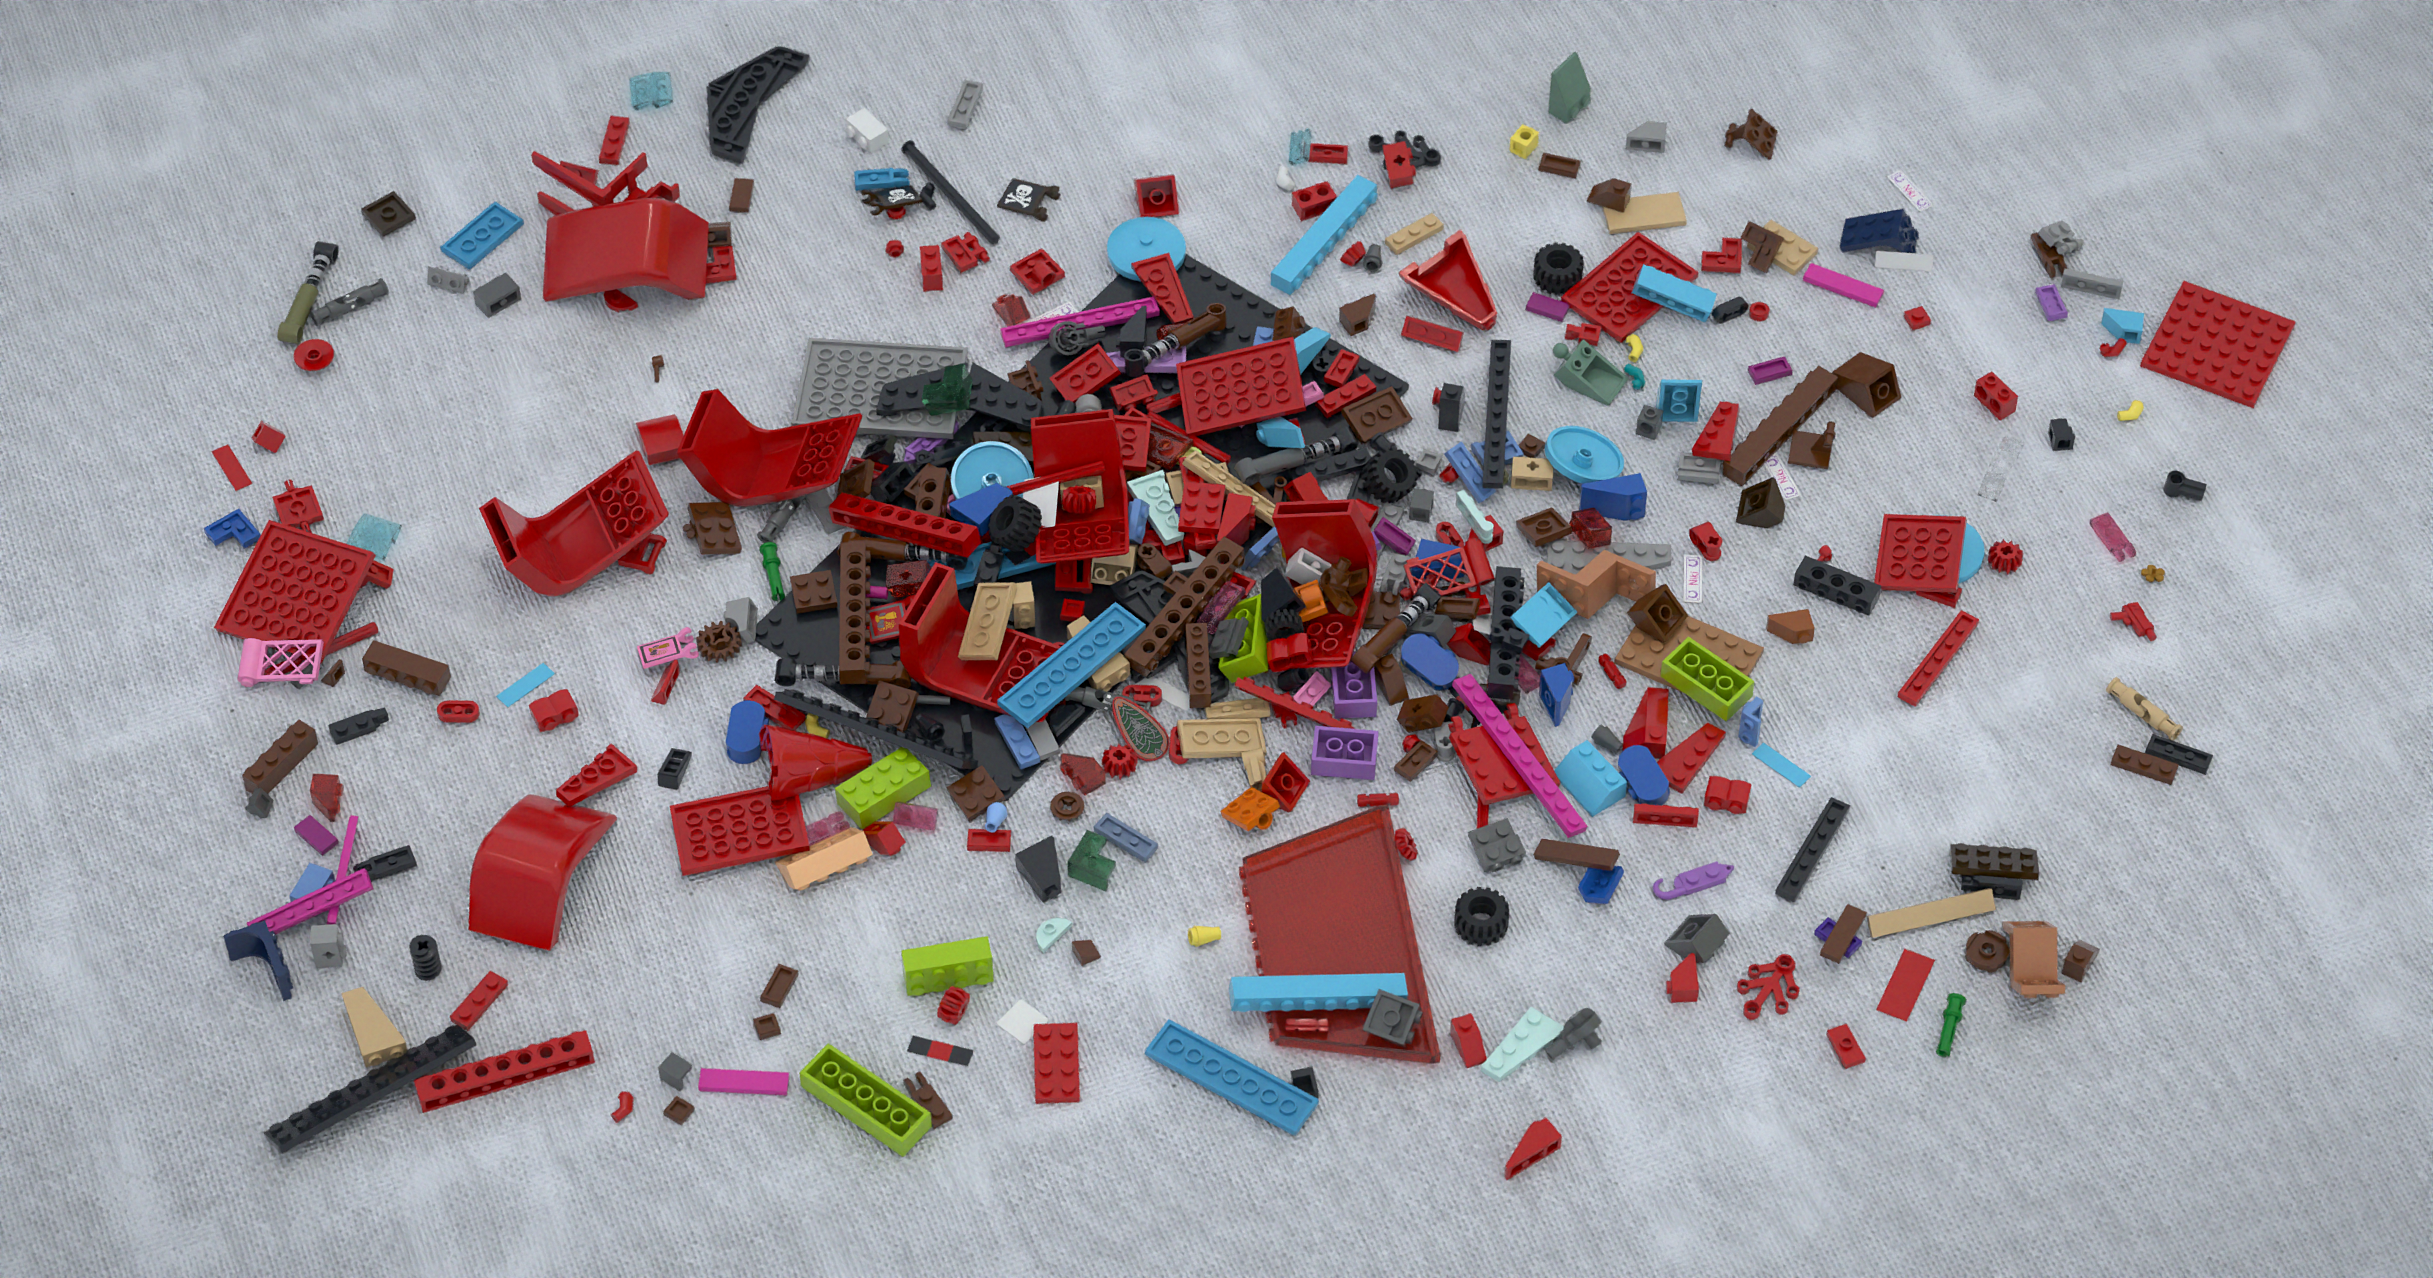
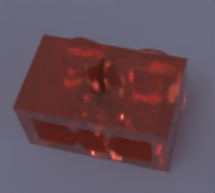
[1569,507,1612,549]
[886,560,932,597]

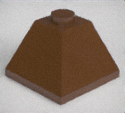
[1627,584,1688,643]

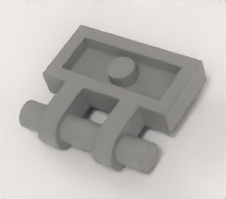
[2038,220,2084,255]

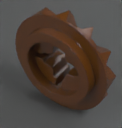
[1050,792,1084,822]

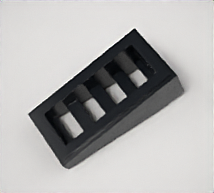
[657,748,692,790]

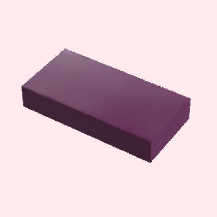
[1525,292,1570,322]
[1748,356,1793,385]
[1373,517,1416,556]
[294,815,339,856]

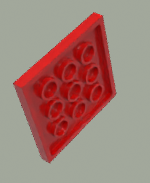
[1874,514,1967,593]

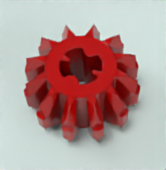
[1062,485,1097,514]
[1988,539,2023,575]
[1101,743,1138,780]
[937,986,970,1025]

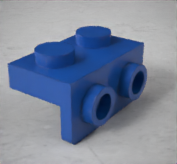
[1578,866,1624,904]

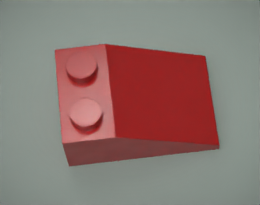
[1216,493,1256,564]

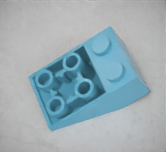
[1510,582,1577,647]

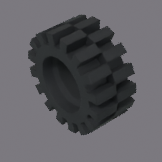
[1264,609,1304,642]

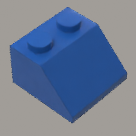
[1539,663,1574,727]

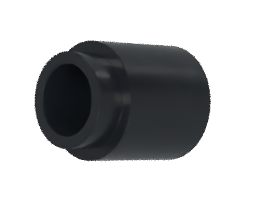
[1277,668,1309,693]

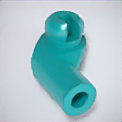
[1624,364,1646,390]

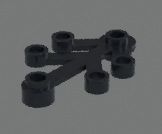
[1368,130,1441,170]

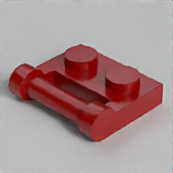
[618,533,667,575]
[1055,559,1093,594]

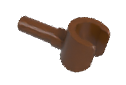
[652,355,664,383]

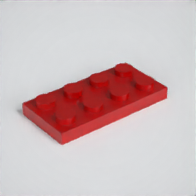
[1033,1023,1080,1104]

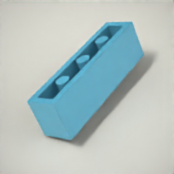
[1632,264,1717,322]

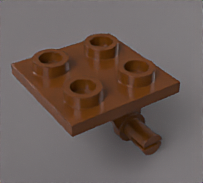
[1724,108,1778,160]
[1788,421,1836,470]

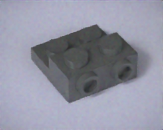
[1468,818,1526,873]
[1362,989,1423,1048]

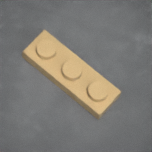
[1385,213,1444,255]
[1205,698,1270,719]

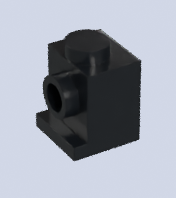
[2048,418,2075,451]

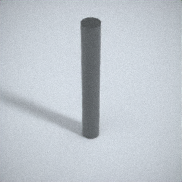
[916,695,951,705]

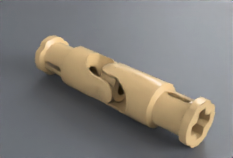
[2106,677,2183,741]

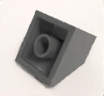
[1664,914,1730,963]

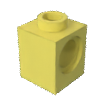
[1509,124,1539,159]

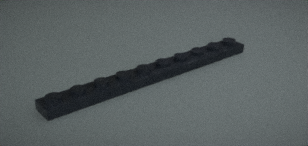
[1483,340,1511,489]

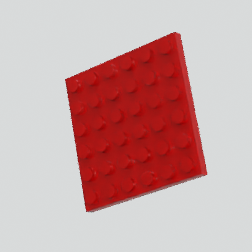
[2140,280,2296,408]
[214,520,376,664]

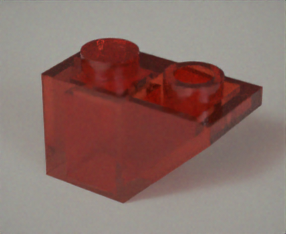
[992,294,1031,326]
[1059,753,1106,796]
[310,774,344,822]

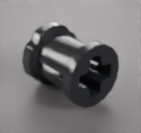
[1443,698,1465,722]

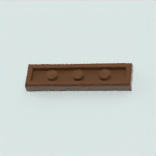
[1533,839,1620,871]

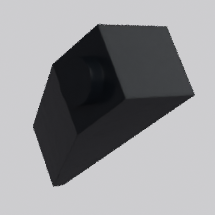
[1116,306,1147,357]

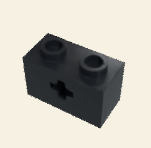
[870,461,916,503]

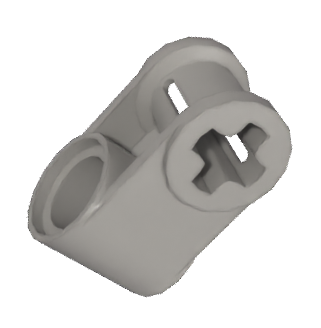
[1434,722,1455,762]

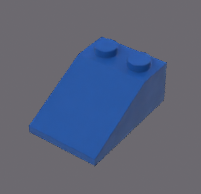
[1579,473,1647,521]

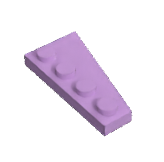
[1106,346,1186,373]

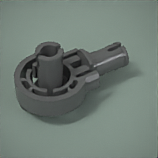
[1049,321,1106,356]
[1545,1008,1602,1060]

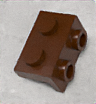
[1272,306,1305,341]
[1007,360,1044,401]

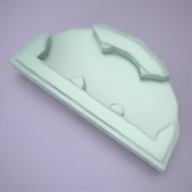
[1036,918,1072,954]

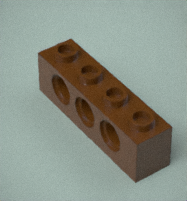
[913,468,951,547]
[1185,623,1211,708]

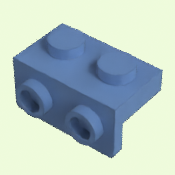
[1128,498,1150,545]
[1738,696,1763,747]

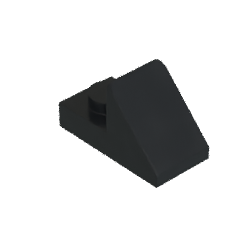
[861,434,897,466]

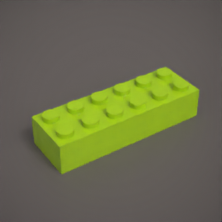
[799,1043,932,1157]

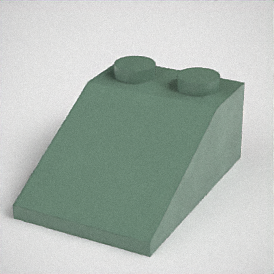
[1548,51,1591,124]

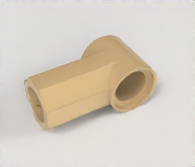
[1241,748,1267,791]

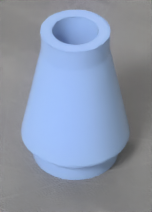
[985,802,1008,832]

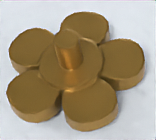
[2141,565,2165,582]

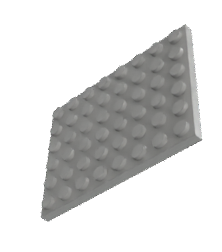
[791,338,968,439]

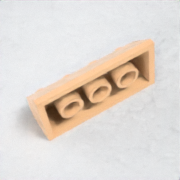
[775,827,873,891]

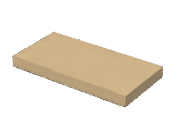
[1602,192,1687,234]
[958,583,1017,660]
[1176,718,1267,758]

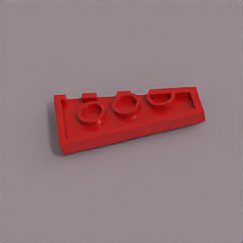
[1692,401,1740,461]

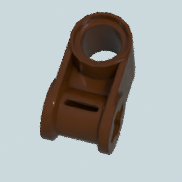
[1137,543,1172,580]

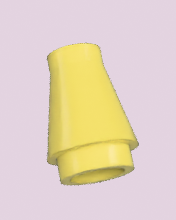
[1188,925,1221,947]

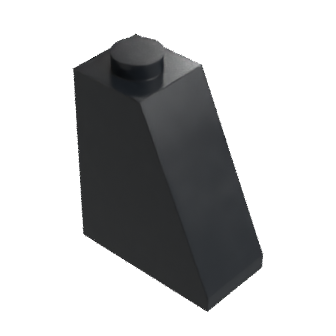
[1438,383,1466,432]
[1261,568,1306,623]
[1015,835,1061,902]

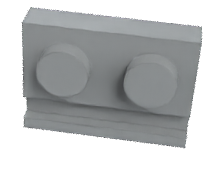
[1677,452,1720,484]

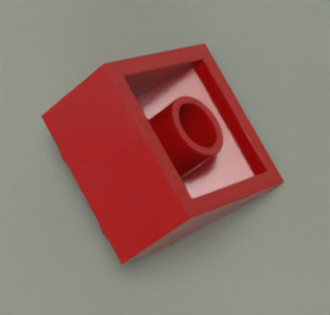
[1134,174,1179,217]

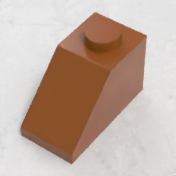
[1766,609,1815,644]

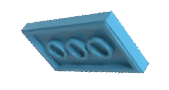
[440,202,524,270]

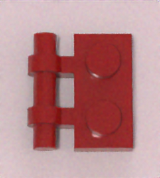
[941,232,990,273]

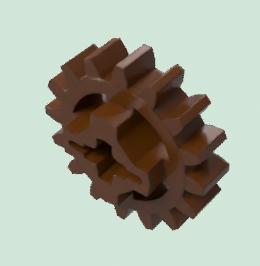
[696,621,742,663]

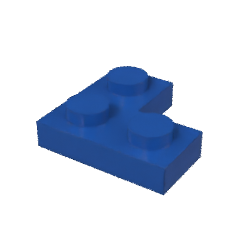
[204,508,261,549]

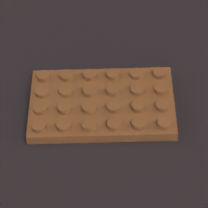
[1614,616,1764,693]

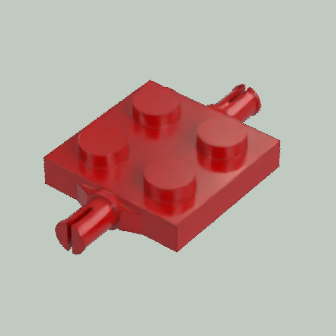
[272,479,324,533]

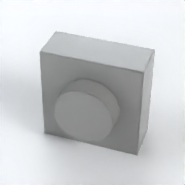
[1415,449,1442,475]

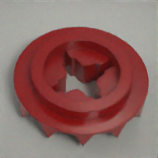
[1395,828,1418,861]

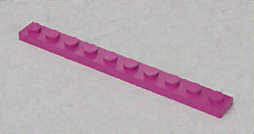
[1452,674,1588,838]

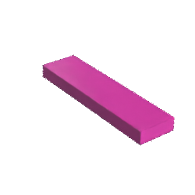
[1803,263,1884,308]
[698,1068,790,1095]

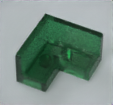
[922,363,972,416]
[1068,830,1116,891]

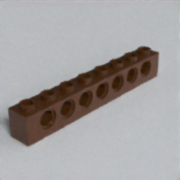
[1124,537,1245,677]
[839,542,871,684]

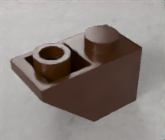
[1339,293,1376,336]

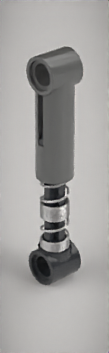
[1234,427,1359,486]

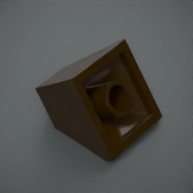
[1736,477,1786,528]

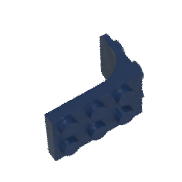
[1839,209,1919,254]
[223,921,293,1001]

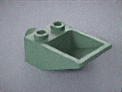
[1553,339,1629,406]

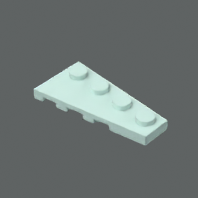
[1127,470,1184,546]

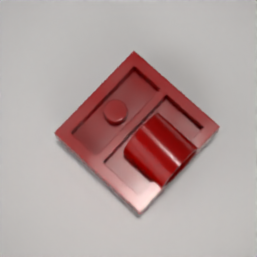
[1010,248,1065,295]

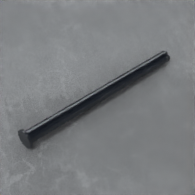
[901,140,1000,244]

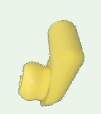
[1626,334,1644,362]
[2117,400,2144,421]
[805,713,830,739]

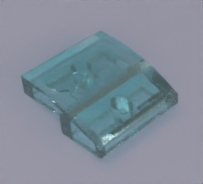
[629,72,673,111]
[346,513,402,561]

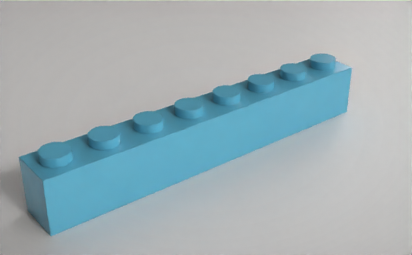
[1271,175,1378,295]
[1229,973,1408,1012]

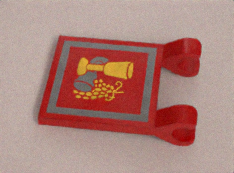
[867,595,915,644]

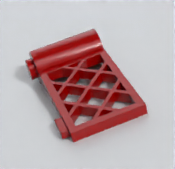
[1403,538,1495,597]

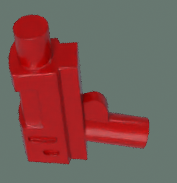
[2110,602,2157,641]

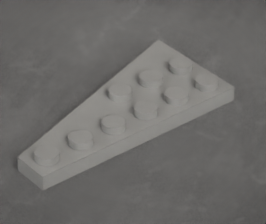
[1547,540,1672,585]

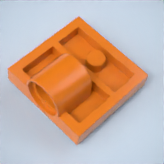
[1294,579,1328,623]
[1220,787,1280,832]

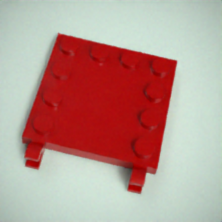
[1448,703,1561,805]

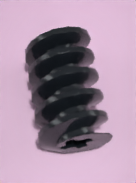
[409,935,442,981]

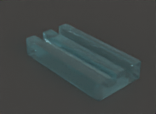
[1289,128,1312,165]

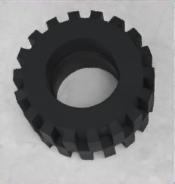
[1533,242,1584,295]
[1362,447,1418,503]
[988,495,1042,552]
[1454,887,1510,946]

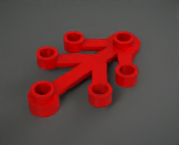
[1737,954,1800,1020]

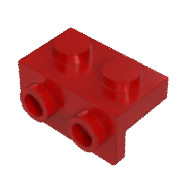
[1110,375,1158,412]

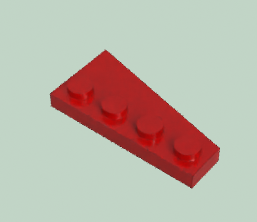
[1131,253,1194,326]
[1657,723,1726,794]
[556,744,637,807]

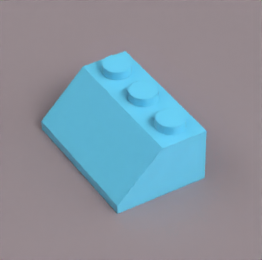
[1554,740,1627,817]

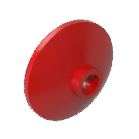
[294,339,334,371]

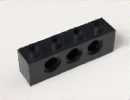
[1793,555,1881,616]

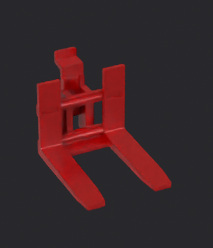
[531,151,680,215]

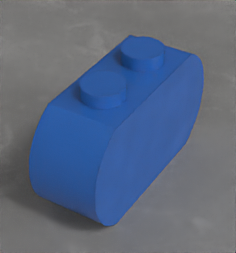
[1401,634,1459,691]
[726,700,769,764]
[1618,745,1670,806]

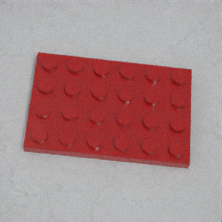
[1561,232,1699,343]
[1176,337,1306,437]
[670,786,810,876]

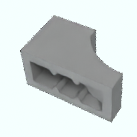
[724,597,758,643]

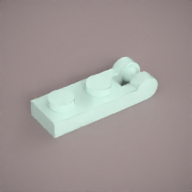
[1456,490,1494,544]

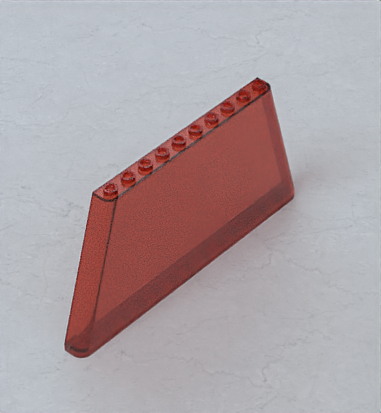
[1239,804,1440,1064]

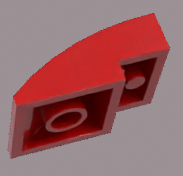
[636,414,684,465]

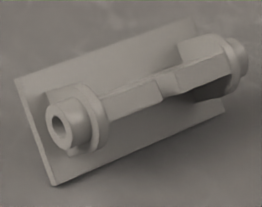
[427,266,470,294]

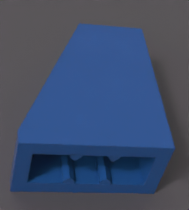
[949,483,1013,537]
[1411,538,1465,582]

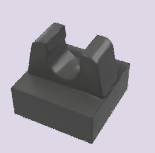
[245,788,274,819]

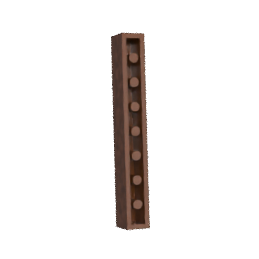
[1722,366,1838,486]

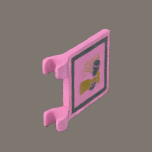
[637,627,699,669]

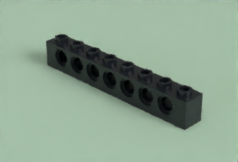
[1487,566,1525,700]

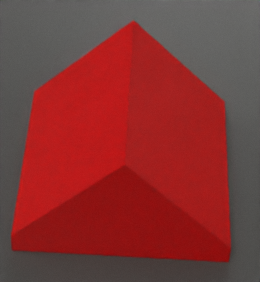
[1262,752,1310,812]

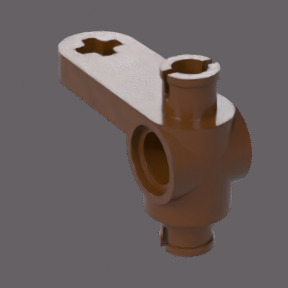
[1320,556,1358,617]
[1535,633,1592,686]

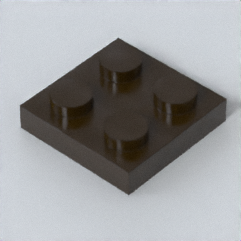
[361,191,416,237]

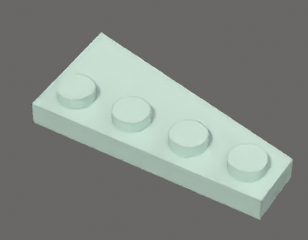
[1481,1007,1564,1082]

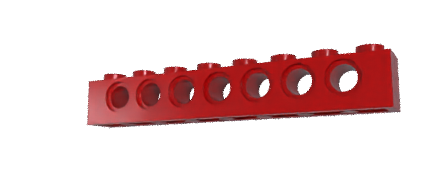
[828,493,981,558]
[414,1030,595,1113]

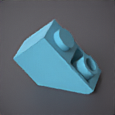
[2101,308,2144,344]

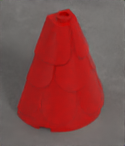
[1399,229,1498,330]
[759,725,872,800]

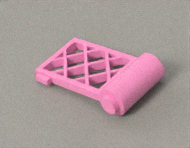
[237,638,324,687]

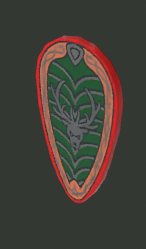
[1112,697,1169,761]

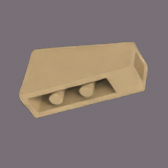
[1067,615,1130,691]
[342,987,407,1068]

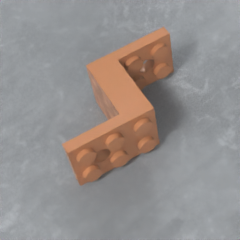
[1537,550,1656,619]
[2003,921,2065,998]

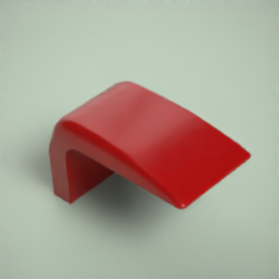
[543,198,709,301]
[677,389,862,507]
[1031,409,1130,564]
[479,450,669,597]
[1268,499,1378,669]
[898,562,1062,723]
[469,794,617,951]

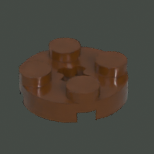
[1965,930,2010,973]

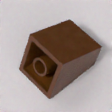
[1832,352,1902,418]

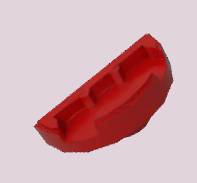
[603,289,638,312]

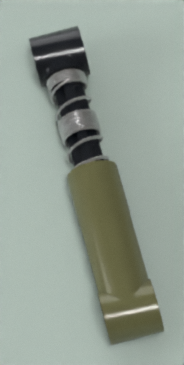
[277,241,338,344]

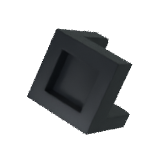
[1291,1066,1319,1099]

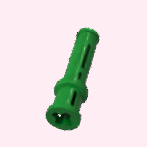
[759,542,785,601]
[1936,993,1967,1057]

